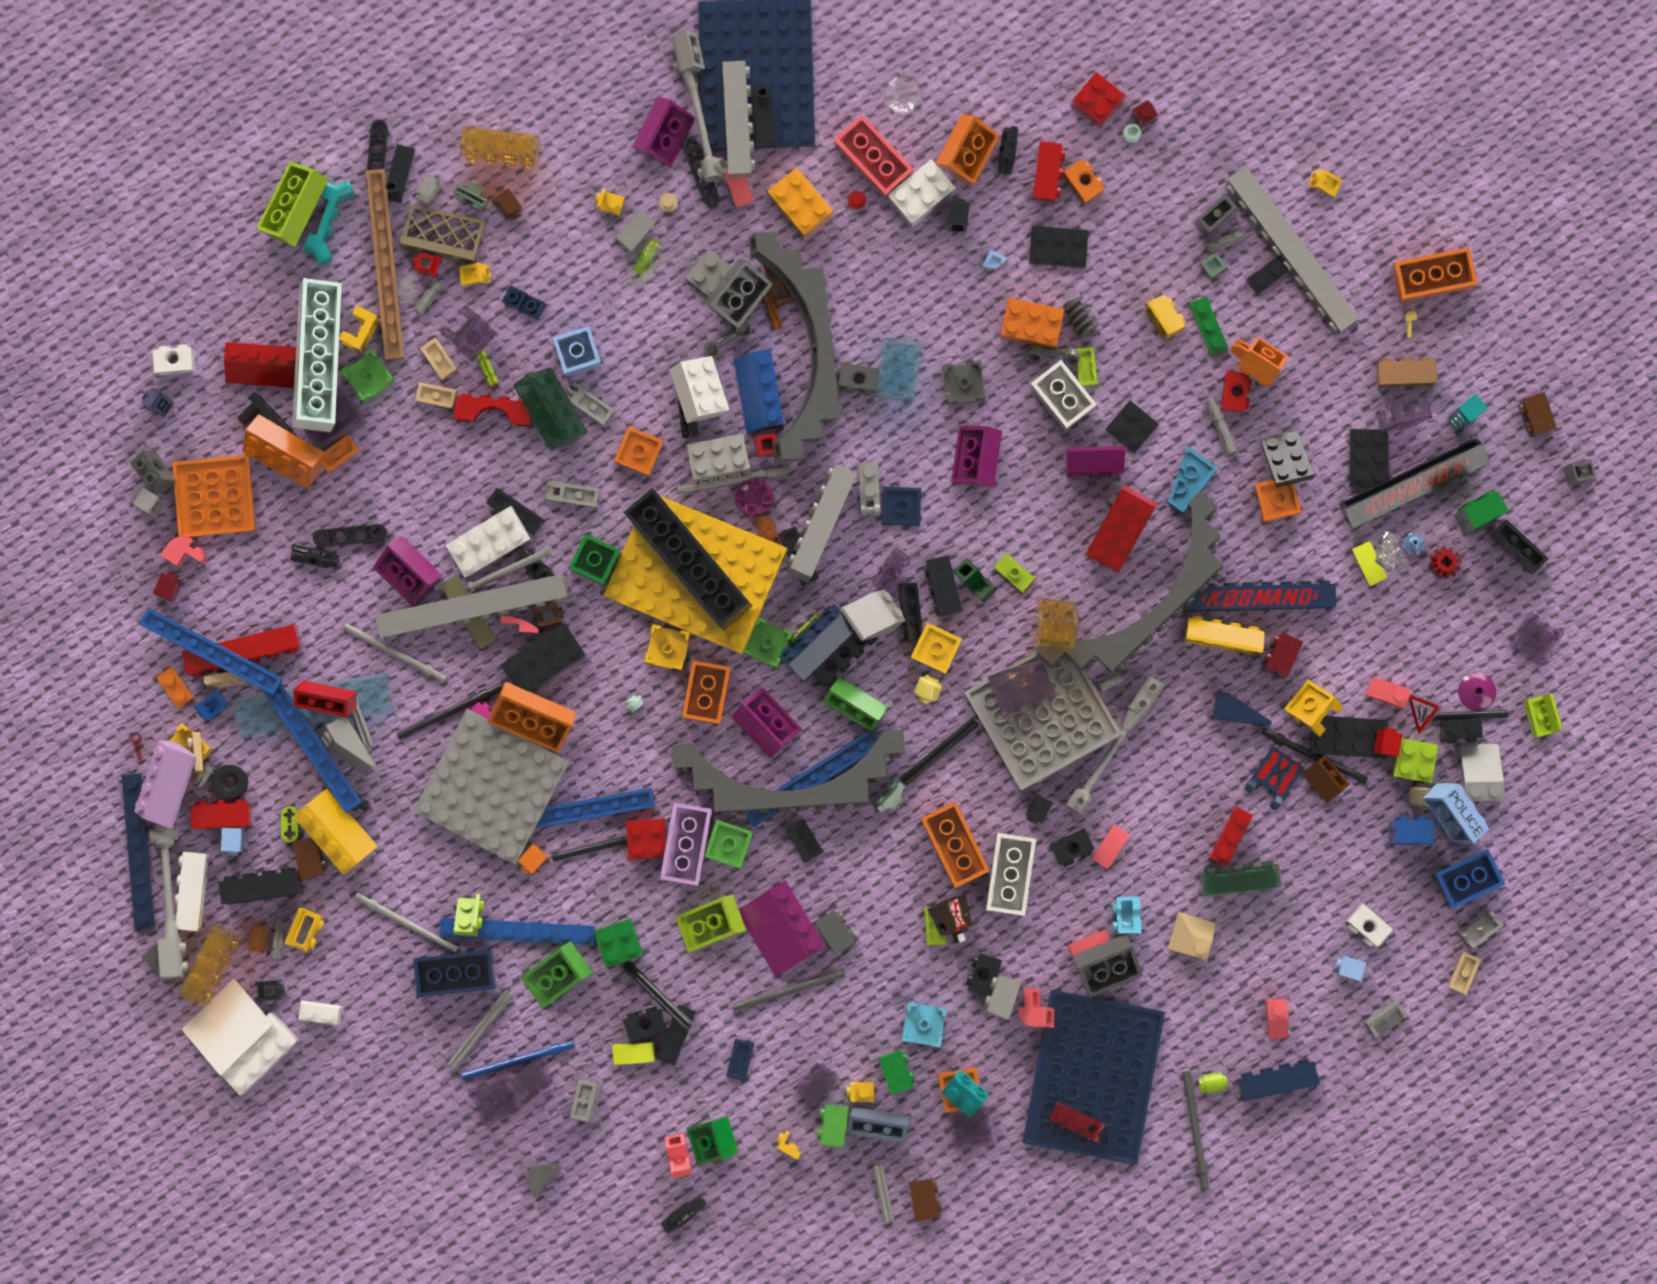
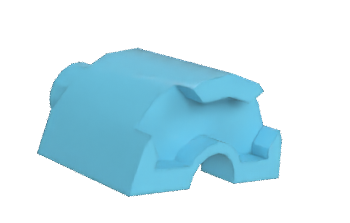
[1112,897,1142,934]

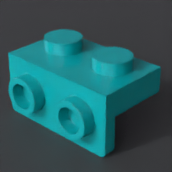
[940,1070,989,1118]

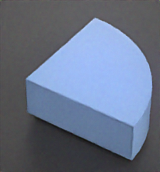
[982,250,1007,269]

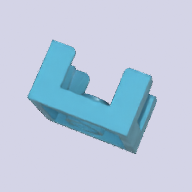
[902,1002,947,1047]

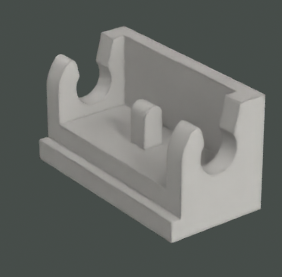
[614,209,656,252]
[1458,910,1504,949]
[1364,1000,1408,1040]
[570,1079,603,1122]

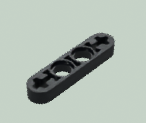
[366,119,388,186]
[683,137,720,207]
[313,524,388,547]

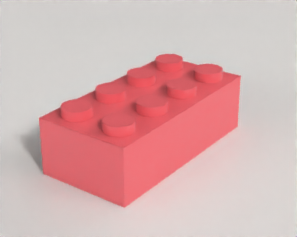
[834,115,914,200]

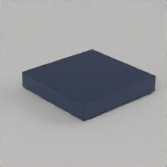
[882,486,921,527]

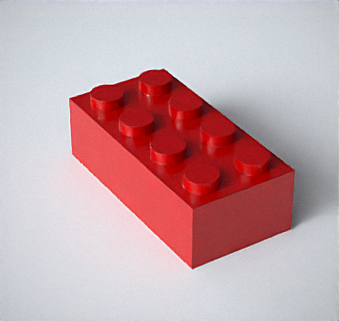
[1085,485,1157,573]

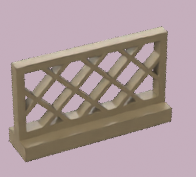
[399,204,485,265]

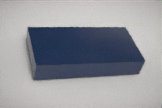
[726,1038,754,1081]

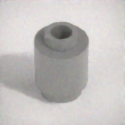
[416,175,441,205]

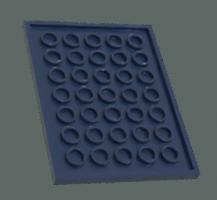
[698,0,815,150]
[1022,989,1165,1165]

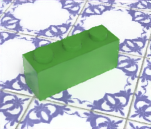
[823,677,888,732]

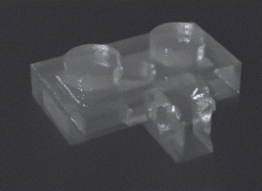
[1375,531,1409,573]

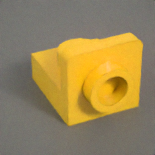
[1308,170,1342,197]
[595,189,625,216]
[459,263,491,286]
[847,1082,874,1102]
[776,1131,801,1160]

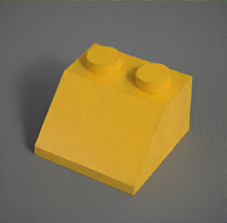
[1144,295,1186,341]

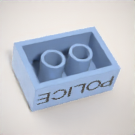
[1423,783,1489,844]

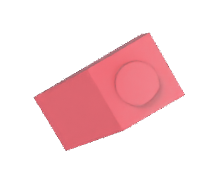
[1366,677,1411,710]
[1265,999,1289,1039]

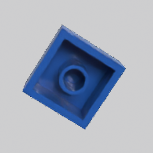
[1389,816,1434,845]

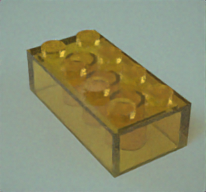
[460,127,541,168]
[1035,598,1078,649]
[178,925,241,1006]

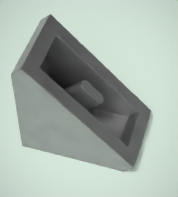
[1563,460,1597,486]
[530,1163,561,1197]

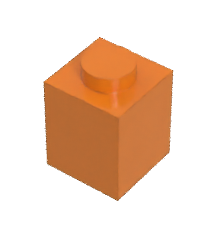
[518,844,549,874]

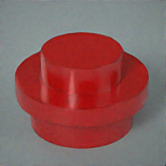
[848,191,867,210]

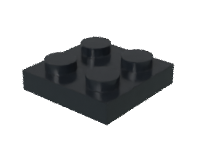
[1105,400,1159,454]

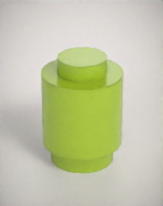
[1198,1072,1228,1095]

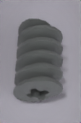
[1062,296,1099,339]

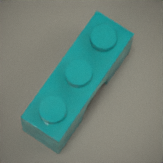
[1448,393,1488,431]

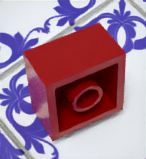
[1071,72,1125,129]
[626,818,667,860]

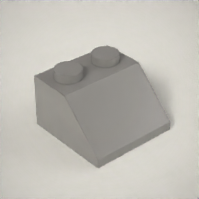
[984,974,1021,1019]

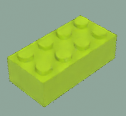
[256,161,329,247]

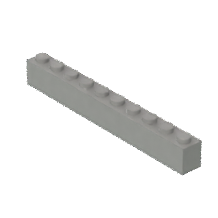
[1226,167,1359,334]
[375,574,569,641]

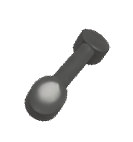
[704,322,752,358]
[1026,345,1080,365]

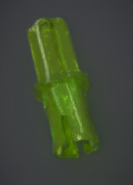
[632,238,660,275]

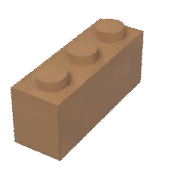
[1376,357,1437,387]

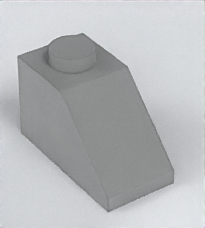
[133,488,165,518]

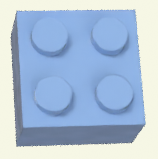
[553,326,602,377]

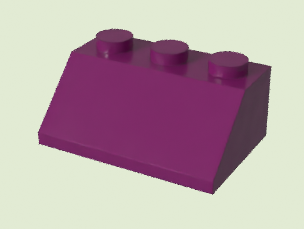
[632,97,696,168]
[951,426,1002,487]
[1065,446,1125,479]
[373,536,442,607]
[731,687,802,758]

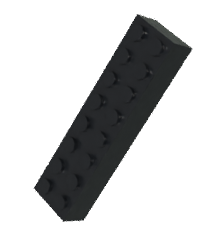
[623,487,753,631]

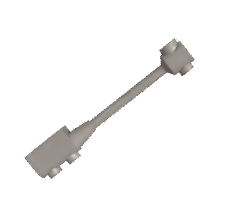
[669,30,727,182]
[1066,676,1165,815]
[150,824,188,981]

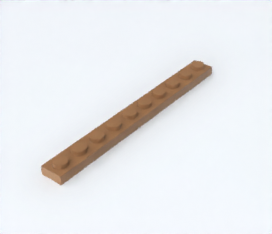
[366,169,405,360]

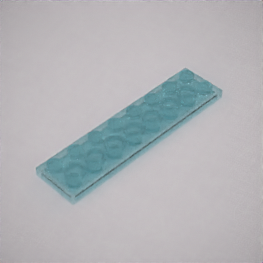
[235,673,393,737]

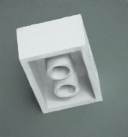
[887,159,956,228]
[670,356,729,423]
[1030,360,1097,431]

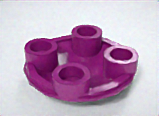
[735,478,773,516]

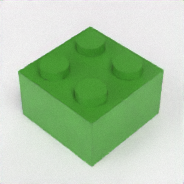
[817,1104,849,1147]

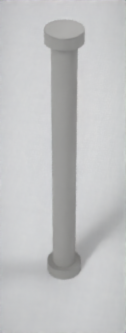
[468,545,554,593]

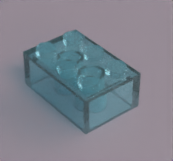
[876,337,921,402]

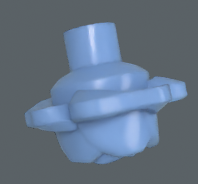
[1402,533,1425,555]

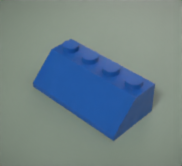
[734,349,784,433]

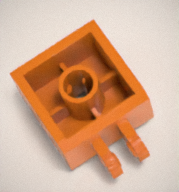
[1231,338,1289,387]

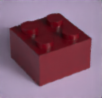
[1261,632,1304,679]

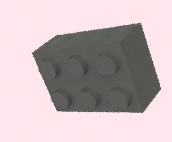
[704,259,773,329]
[1072,934,1143,998]

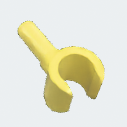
[1404,310,1417,338]

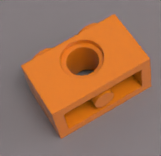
[1063,159,1104,206]

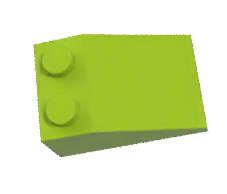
[675,895,746,953]

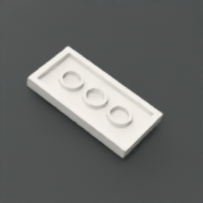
[446,506,531,578]

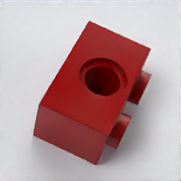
[1220,371,1252,414]

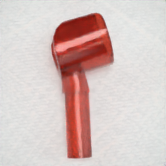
[129,732,142,760]

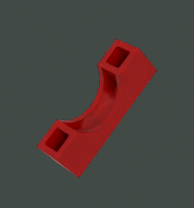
[454,394,533,427]

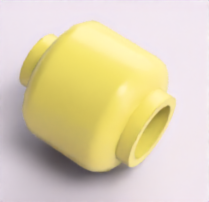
[914,674,942,704]

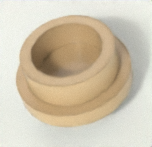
[659,193,678,212]

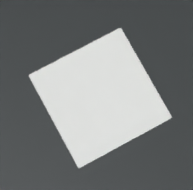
[182,979,273,1076]

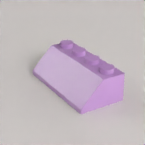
[134,740,197,828]
[660,803,712,886]

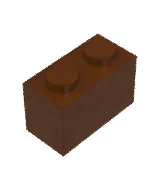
[1518,392,1557,437]
[1302,755,1350,803]
[292,838,328,880]
[909,1178,942,1222]

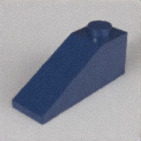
[142,388,174,418]
[1212,692,1272,726]

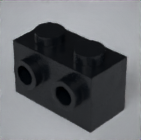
[1439,718,1483,744]

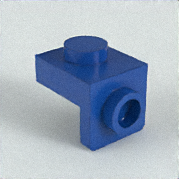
[194,689,229,721]

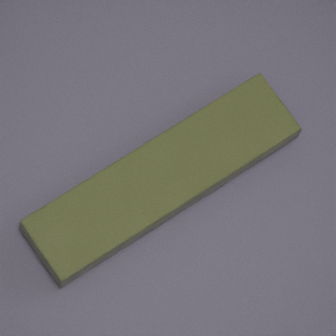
[440,575,497,649]

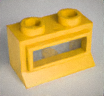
[284,907,325,952]

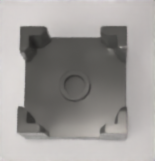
[943,360,986,405]

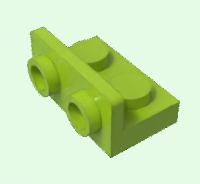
[454,894,485,936]

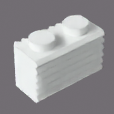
[298,1001,343,1026]

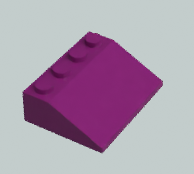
[739,880,825,976]

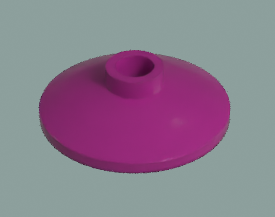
[1458,673,1496,711]

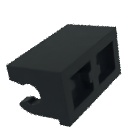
[786,819,824,863]

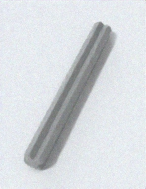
[447,990,514,1070]

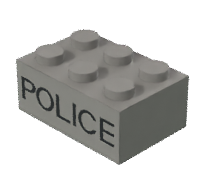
[687,433,752,488]

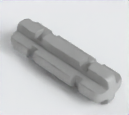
[1207,231,1244,253]
[414,280,443,315]
[271,921,285,959]

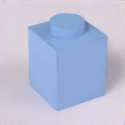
[221,828,244,856]
[1335,956,1366,981]

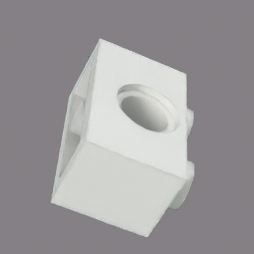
[152,345,195,376]
[1346,904,1393,947]

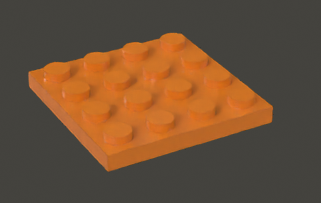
[172,455,256,538]

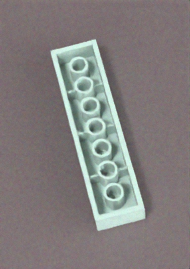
[292,278,341,432]

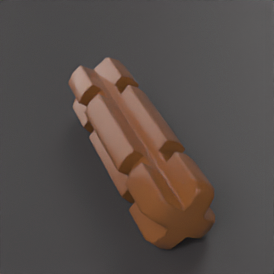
[762,293,783,330]

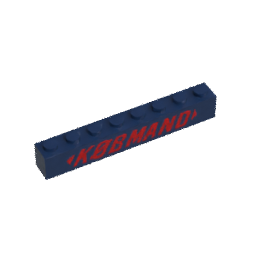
[1181,580,1337,612]

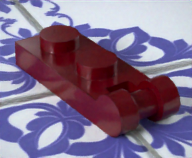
[1049,1102,1106,1143]

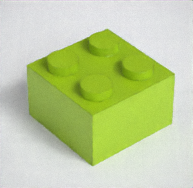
[1390,738,1438,784]

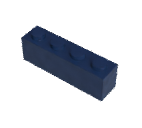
[1237,1058,1320,1102]

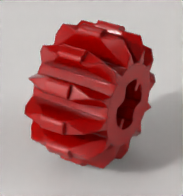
[1428,546,1462,579]

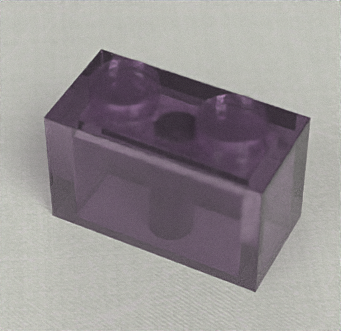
[796,1062,840,1107]

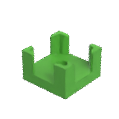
[340,348,396,404]
[743,617,793,669]
[704,820,754,869]

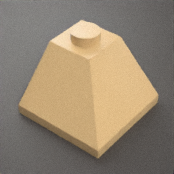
[1168,912,1216,960]

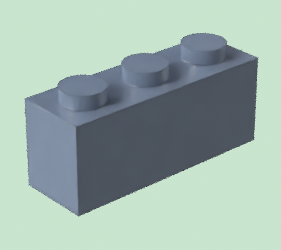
[847,1107,909,1143]

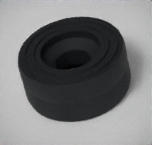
[212,765,249,800]

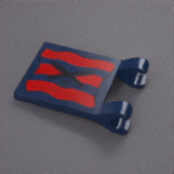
[1244,746,1305,810]

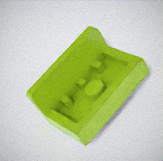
[1523,694,1562,738]

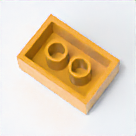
[767,167,833,238]

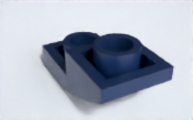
[502,285,546,321]

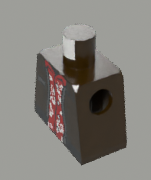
[927,894,972,943]

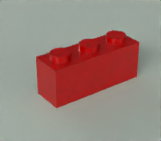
[1032,141,1066,203]
[293,680,357,718]
[190,799,252,829]
[1208,807,1253,867]

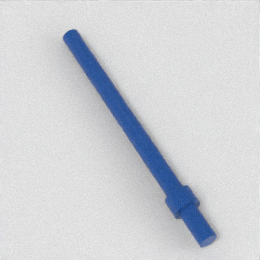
[461,1040,575,1080]

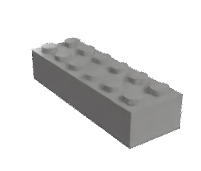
[786,464,857,583]

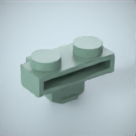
[453,183,488,211]
[872,779,905,813]

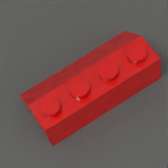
[224,342,296,388]

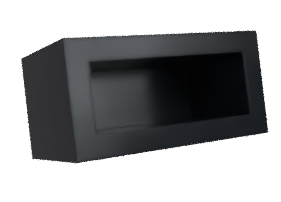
[947,198,969,232]

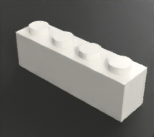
[173,852,209,931]

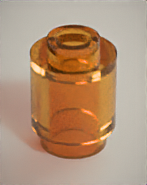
[756,516,779,543]
[248,924,270,953]

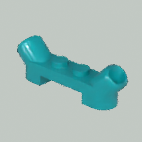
[304,181,355,265]

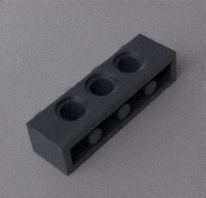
[811,631,879,687]

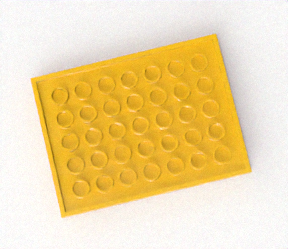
[603,496,788,655]

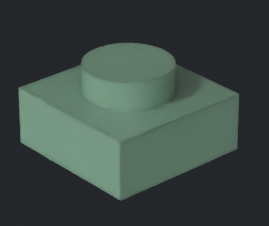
[1200,252,1227,279]

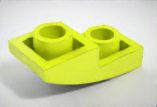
[1352,541,1388,586]
[612,1042,655,1065]

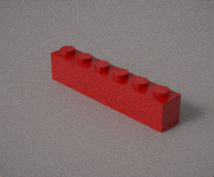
[181,624,302,678]

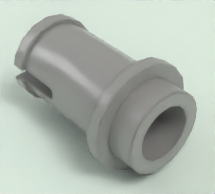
[1097,672,1123,692]
[193,763,217,788]

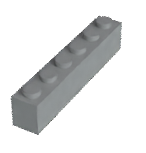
[722,61,755,178]

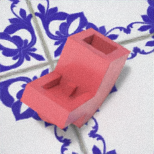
[160,537,208,567]
[1017,988,1054,1028]
[665,1133,692,1179]

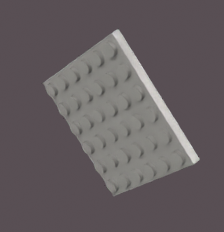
[964,636,1122,792]
[413,709,570,865]

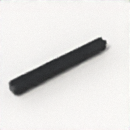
[900,718,978,785]
[622,961,693,1030]

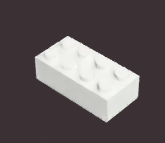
[986,833,1036,916]
[221,1012,300,1095]

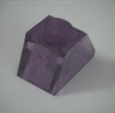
[871,547,911,592]

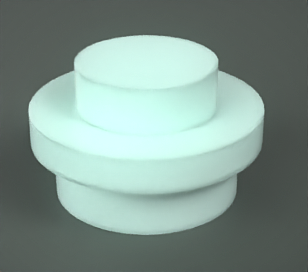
[1122,124,1142,143]
[625,695,643,712]

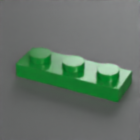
[1189,296,1229,356]

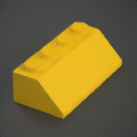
[1183,615,1264,656]
[293,787,377,875]

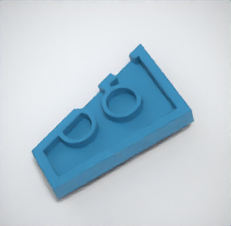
[1168,446,1218,514]

